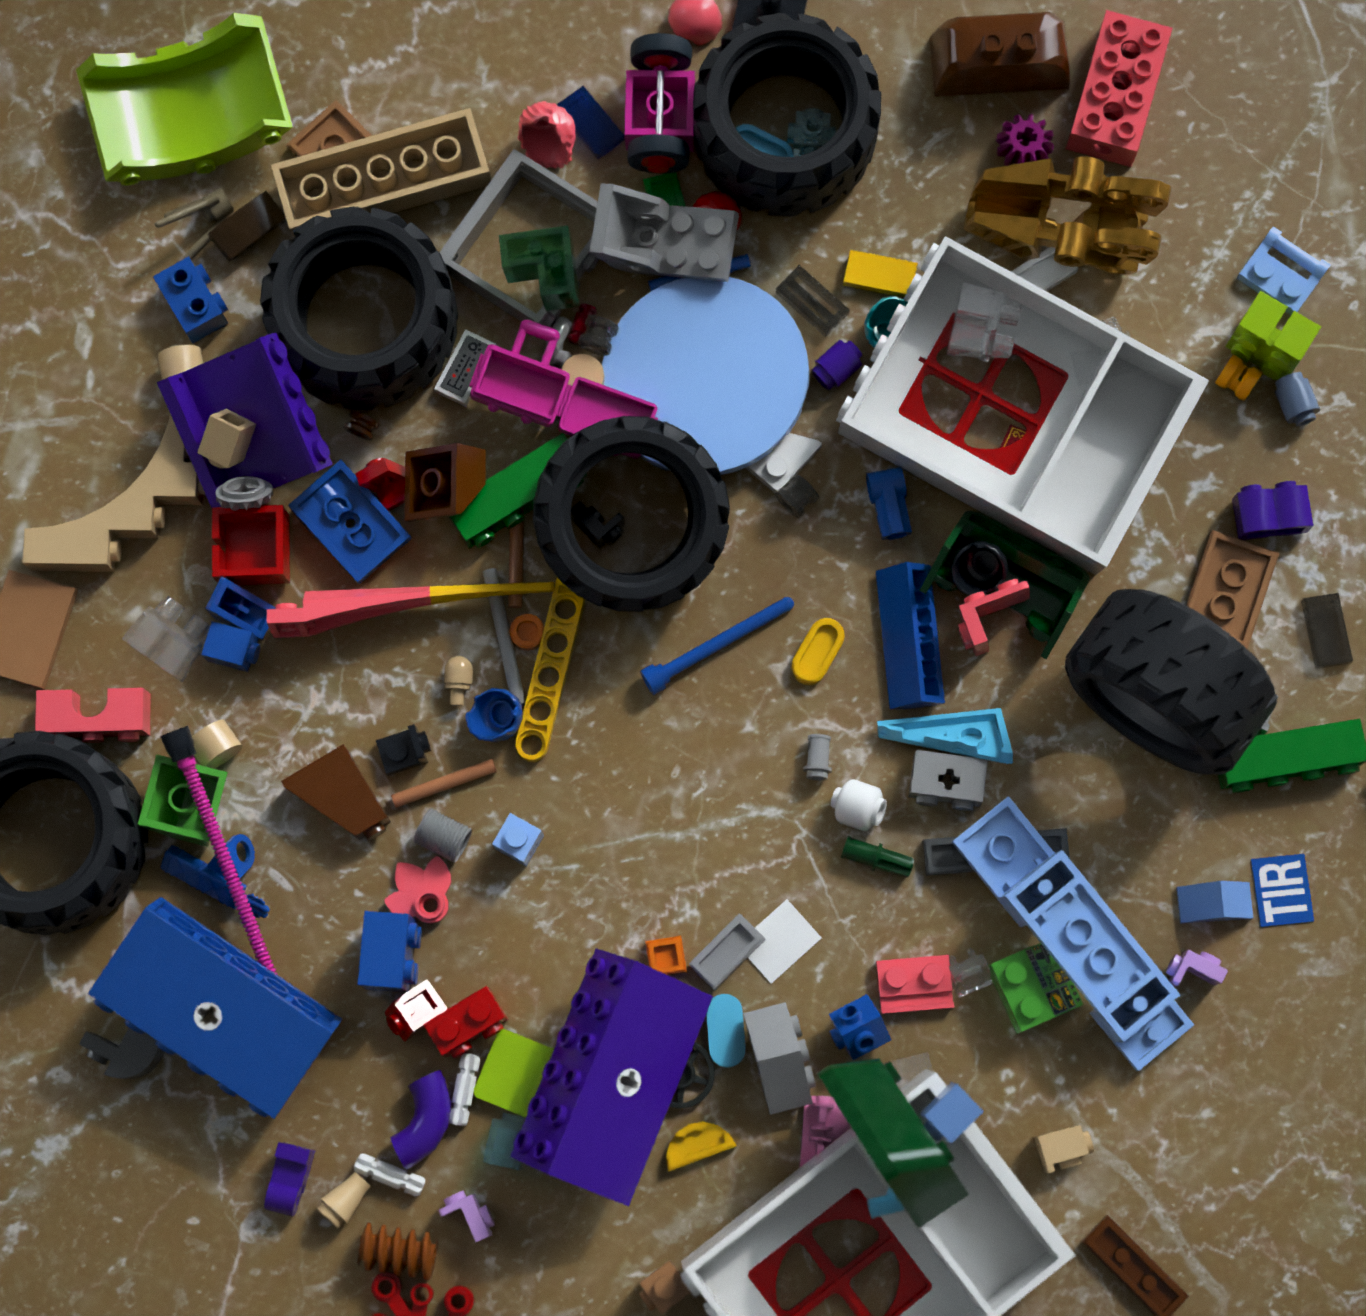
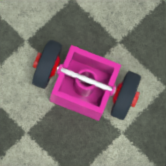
[624,33,695,174]

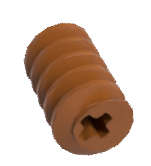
[358,1222,438,1280]

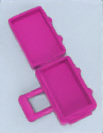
[469,319,658,459]

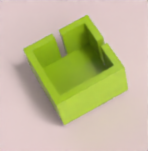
[1225,291,1321,380]

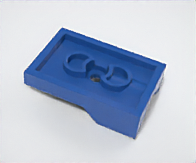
[288,460,412,584]

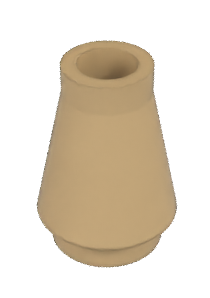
[317,1172,371,1229]

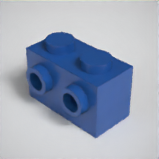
[153,256,229,344]

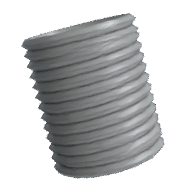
[414,808,472,863]

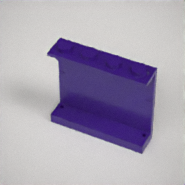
[157,332,333,508]

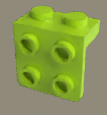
[474,1029,554,1118]

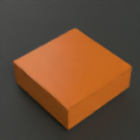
[645,936,687,975]

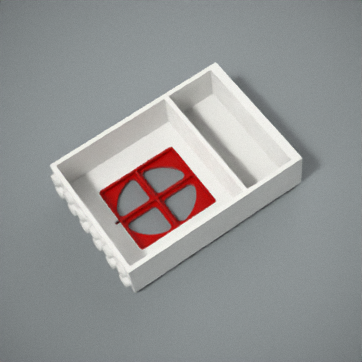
[836,236,1209,575]
[680,1069,1075,1316]

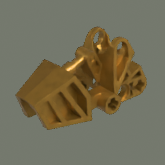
[963,156,1171,275]

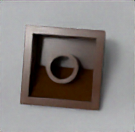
[404,443,486,522]

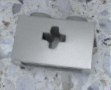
[908,750,988,811]

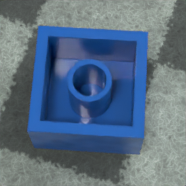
[357,911,422,993]

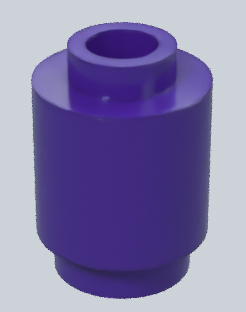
[811,340,863,391]

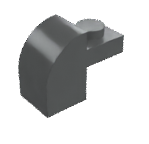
[79,1028,165,1079]

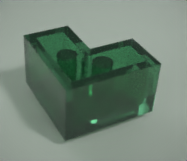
[499,226,580,311]

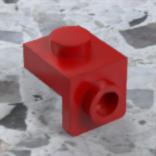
[355,458,405,511]

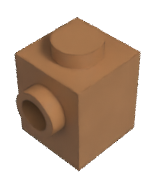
[638,1259,691,1314]

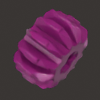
[996,113,1054,166]

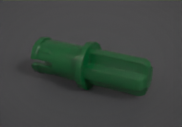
[841,836,914,878]

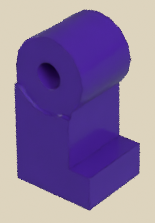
[264,1142,316,1217]

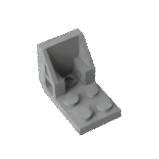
[589,183,739,282]

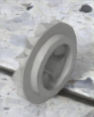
[215,476,273,511]

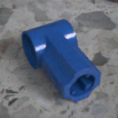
[866,467,912,540]

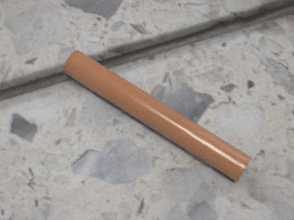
[508,506,524,608]
[391,759,497,808]

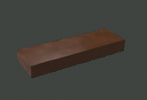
[1081,1215,1189,1316]

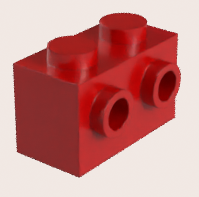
[423,985,509,1059]

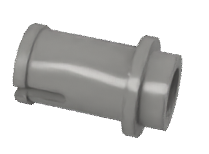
[803,734,832,781]

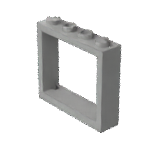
[440,149,599,327]

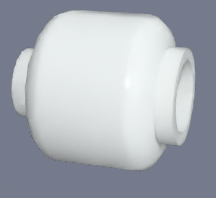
[831,779,887,831]

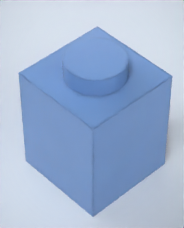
[920,1082,984,1144]

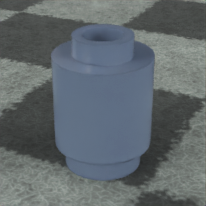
[1275,372,1320,427]

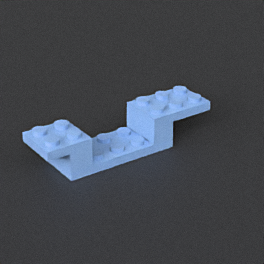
[951,796,1194,1071]

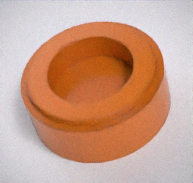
[510,614,544,651]

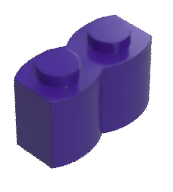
[1232,481,1314,540]

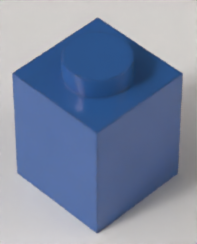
[201,621,261,672]

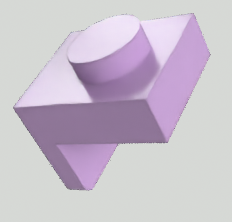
[1166,949,1228,987]
[438,1190,495,1242]

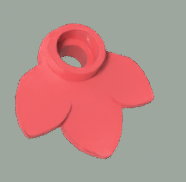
[384,856,451,924]

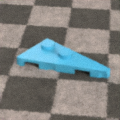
[877,708,1013,764]

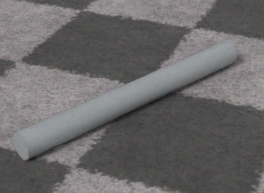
[483,568,526,706]

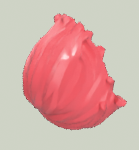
[518,101,576,169]

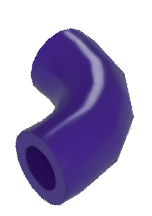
[390,1070,451,1170]

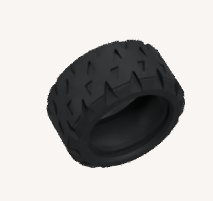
[693,13,881,217]
[260,206,458,410]
[533,416,730,612]
[1065,589,1277,774]
[0,731,148,935]

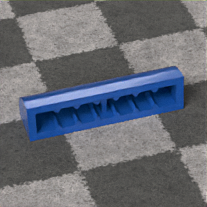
[876,562,945,710]

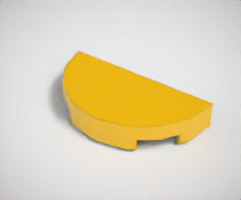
[666,1122,737,1172]

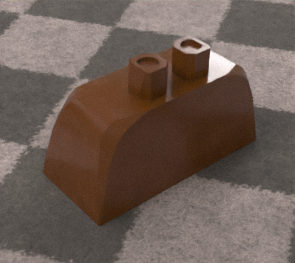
[930,12,1070,97]

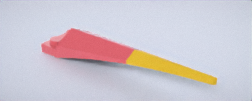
[266,582,554,638]

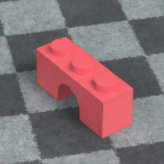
[35,688,151,743]

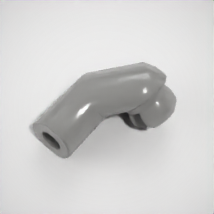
[546,317,572,369]

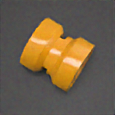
[1214,354,1263,401]

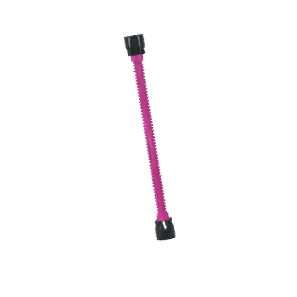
[160,726,278,975]

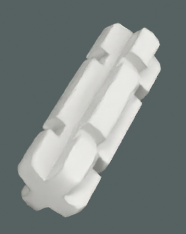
[449,1053,480,1126]
[354,1154,425,1196]

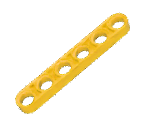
[515,577,585,762]

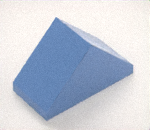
[1176,881,1253,923]

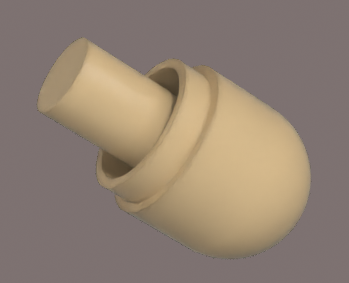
[444,656,473,706]

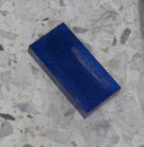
[557,86,625,160]

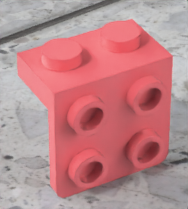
[958,579,1030,656]

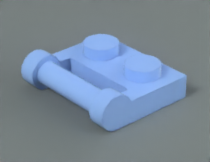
[1237,227,1330,315]

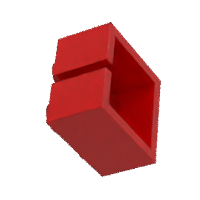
[212,505,290,585]

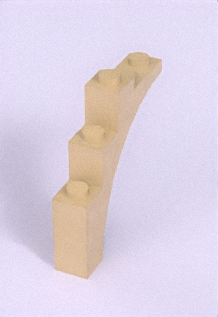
[22,414,206,572]

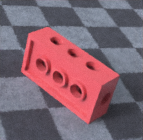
[1066,10,1172,167]

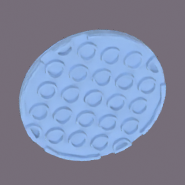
[602,277,809,475]

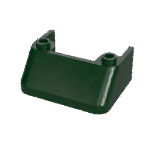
[919,511,1090,659]
[817,1059,969,1228]

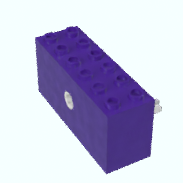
[510,948,713,1206]

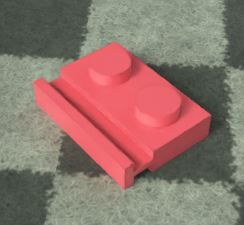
[876,955,954,1014]

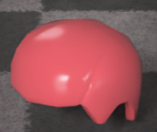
[668,0,722,46]

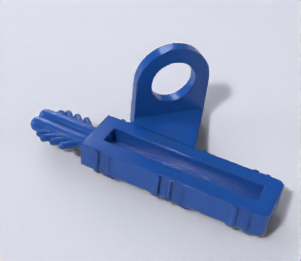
[160,834,270,918]

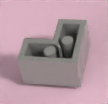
[743,1002,816,1115]

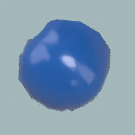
[465,688,523,743]

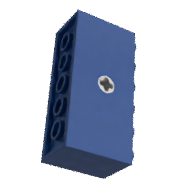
[87,897,343,1119]

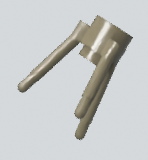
[155,188,234,259]

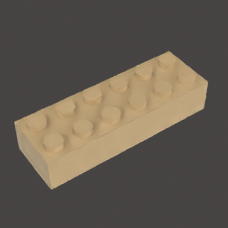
[271,108,491,238]

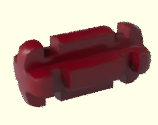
[568,303,597,347]

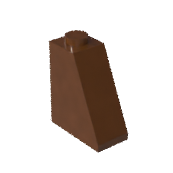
[281,744,391,841]

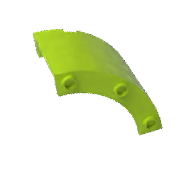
[76,13,293,186]

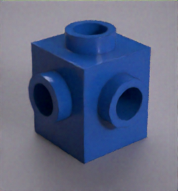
[829,994,891,1060]

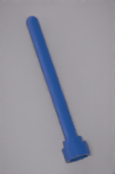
[640,597,794,695]

